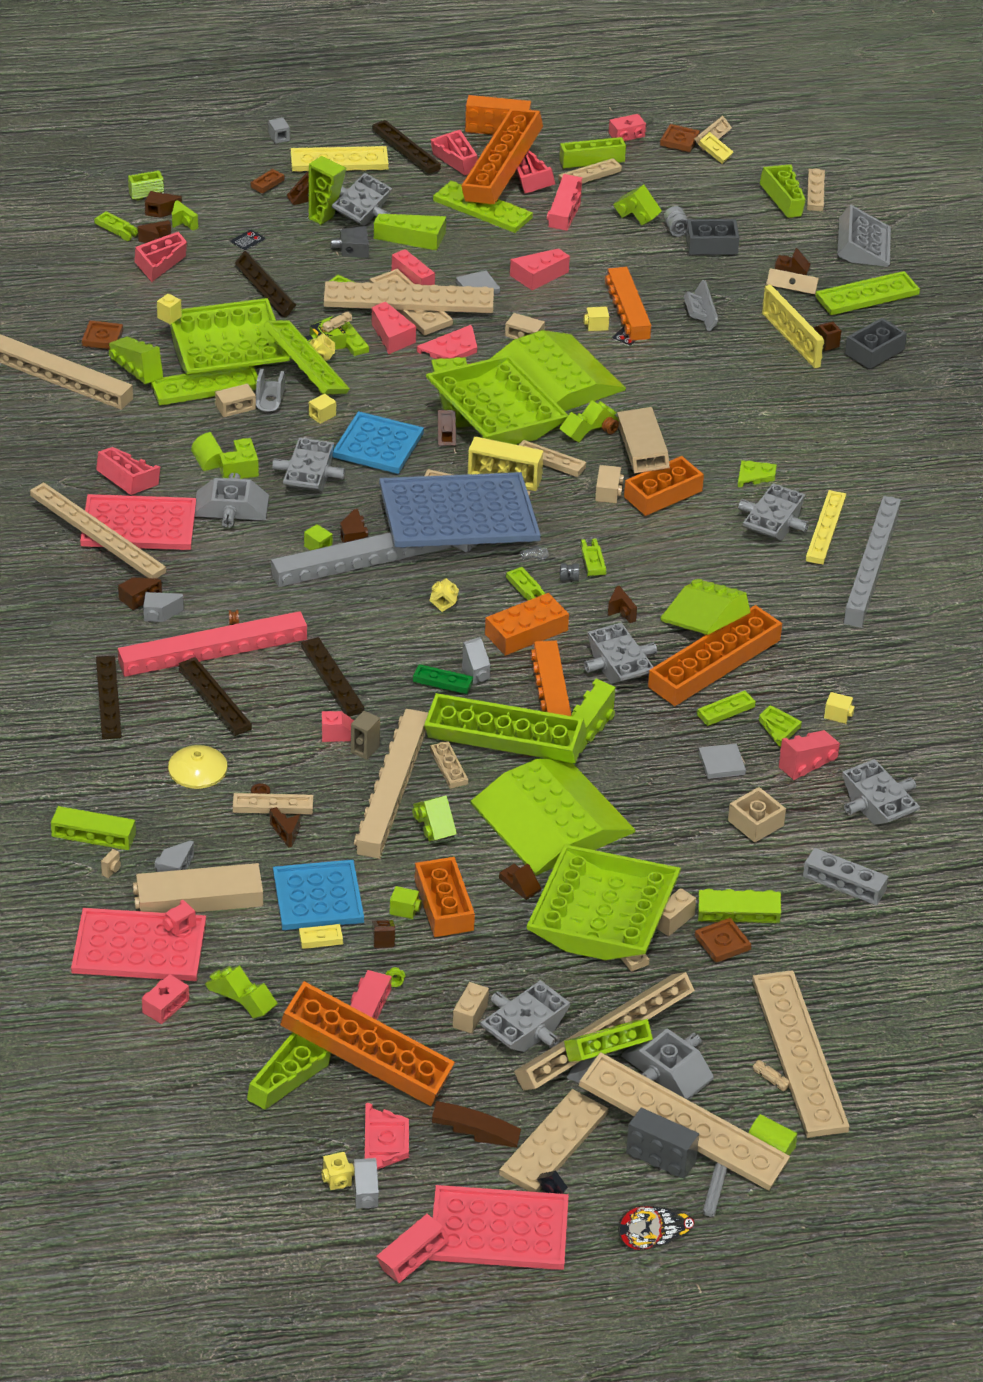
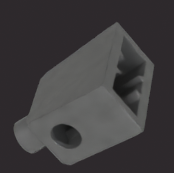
[331,226,369,258]

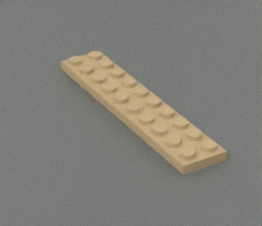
[324,281,494,313]
[752,970,850,1138]
[579,1052,790,1191]

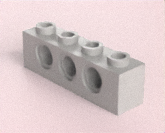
[803,848,889,905]

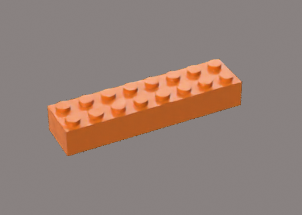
[461,108,543,204]
[648,605,782,706]
[280,981,455,1106]

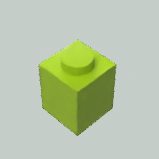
[304,524,333,550]
[390,886,422,919]

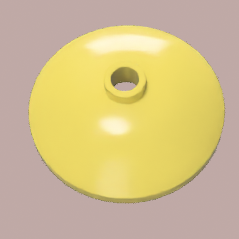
[168,745,227,789]

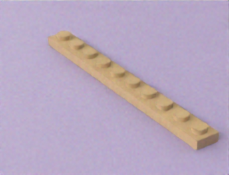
[30,482,166,578]

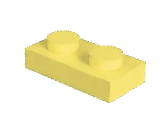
[698,132,733,164]
[299,924,343,949]

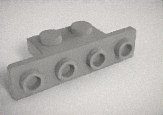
[684,280,718,331]

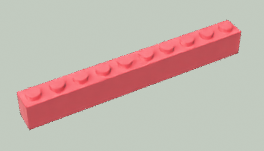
[118,611,307,677]

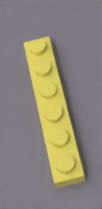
[806,490,846,565]

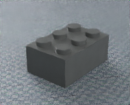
[686,219,740,255]
[845,318,907,369]
[626,1107,699,1179]

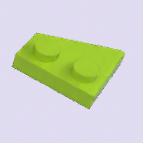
[738,460,777,487]
[759,705,802,747]

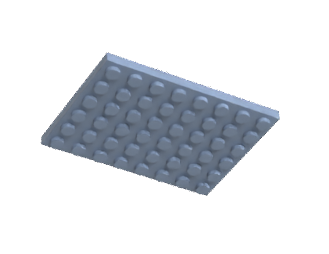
[379,472,541,548]

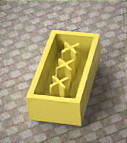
[468,437,543,491]

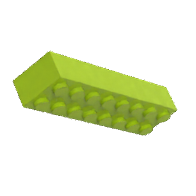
[424,693,587,764]

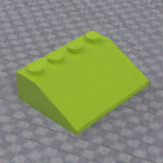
[660,579,750,635]

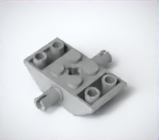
[332,173,392,226]
[272,438,345,492]
[195,473,269,527]
[738,483,809,541]
[584,622,657,684]
[842,759,920,825]
[480,980,570,1052]
[621,1028,714,1100]

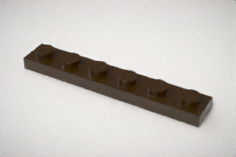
[372,120,441,174]
[235,251,297,318]
[301,637,364,717]
[96,655,121,740]
[179,657,252,736]

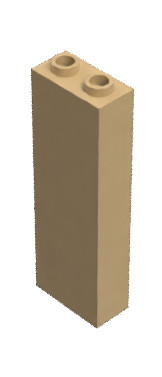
[617,407,670,473]
[133,863,263,913]

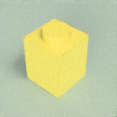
[157,294,182,324]
[583,307,609,331]
[309,394,337,424]
[824,692,855,724]

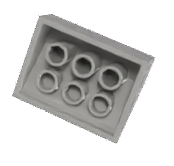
[837,204,891,267]

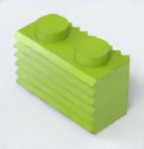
[128,170,164,200]

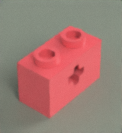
[609,114,646,141]
[142,974,189,1024]

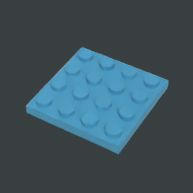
[332,411,424,474]
[273,860,364,930]

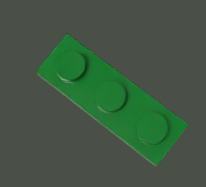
[413,664,473,694]

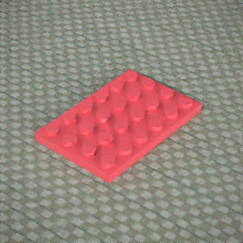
[80,494,196,550]
[71,908,206,981]
[429,1185,569,1270]

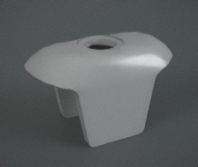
[256,369,286,412]

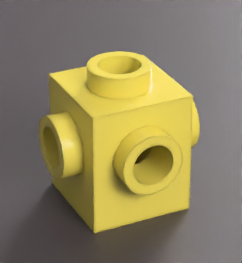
[309,333,335,361]
[429,578,459,612]
[321,1152,354,1190]

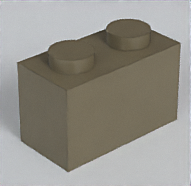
[351,711,380,760]

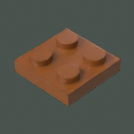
[660,124,700,152]
[82,320,123,350]
[695,918,752,963]

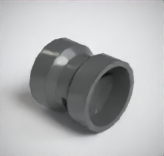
[560,563,579,581]

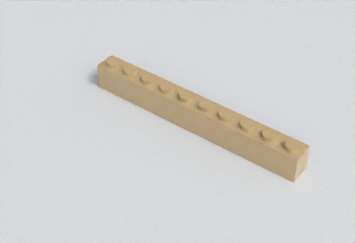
[0,334,133,410]
[354,709,428,859]
[514,972,695,1090]

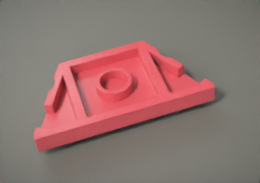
[417,325,477,359]
[365,1103,409,1170]

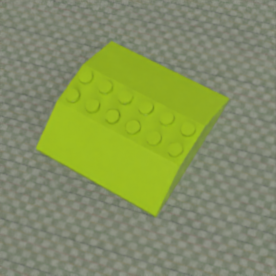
[170,298,290,374]
[490,330,626,411]
[425,355,569,445]
[470,759,635,876]
[527,844,681,960]

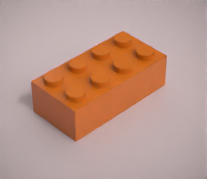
[465,95,531,135]
[624,456,704,516]
[485,593,569,656]
[414,857,475,937]

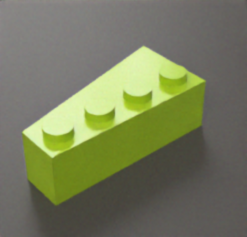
[309,156,347,225]
[759,165,806,218]
[374,214,446,251]
[109,337,163,384]
[571,679,616,753]
[247,1032,331,1110]

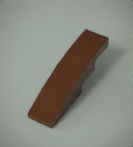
[432,1101,521,1148]

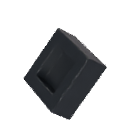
[537,1171,568,1194]

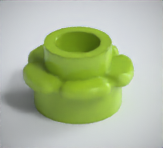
[385,967,405,987]

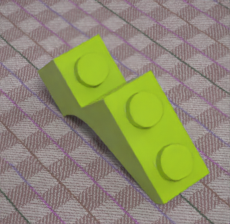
[559,400,618,443]
[205,965,278,1019]

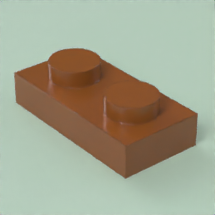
[251,169,285,194]

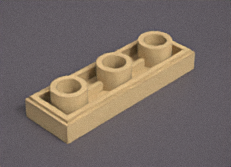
[766,268,819,295]
[430,741,468,789]

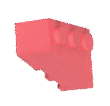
[430,130,478,175]
[516,150,555,193]
[547,174,582,231]
[134,232,187,282]
[510,248,570,290]
[372,301,416,355]
[96,447,160,495]
[779,730,840,780]

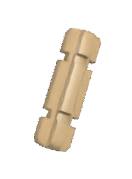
[322,312,352,332]
[753,1060,789,1091]

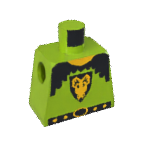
[305,317,347,350]

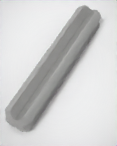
[703,1163,727,1217]

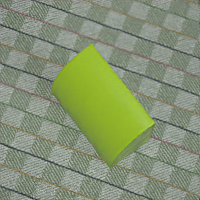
[191,432,223,471]
[748,1114,798,1155]

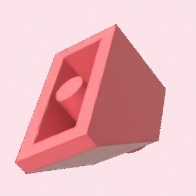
[322,711,354,742]

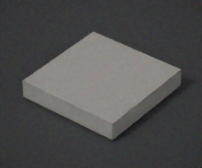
[456,270,500,294]
[698,744,746,779]

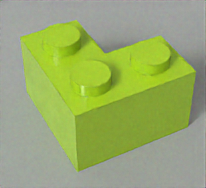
[613,184,662,226]
[220,438,259,479]
[412,795,457,841]

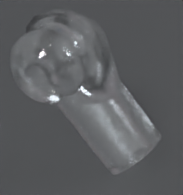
[520,546,548,560]

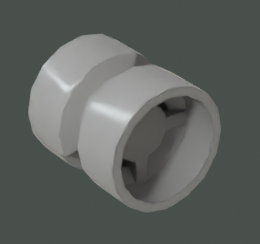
[664,206,687,237]

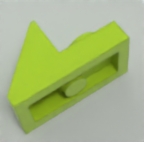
[172,200,198,231]

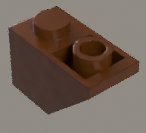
[145,191,182,218]
[813,321,842,351]
[340,509,368,543]
[118,577,162,610]

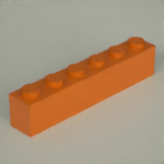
[605,267,651,341]
[531,640,571,716]

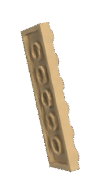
[369,269,453,335]
[499,1089,609,1192]

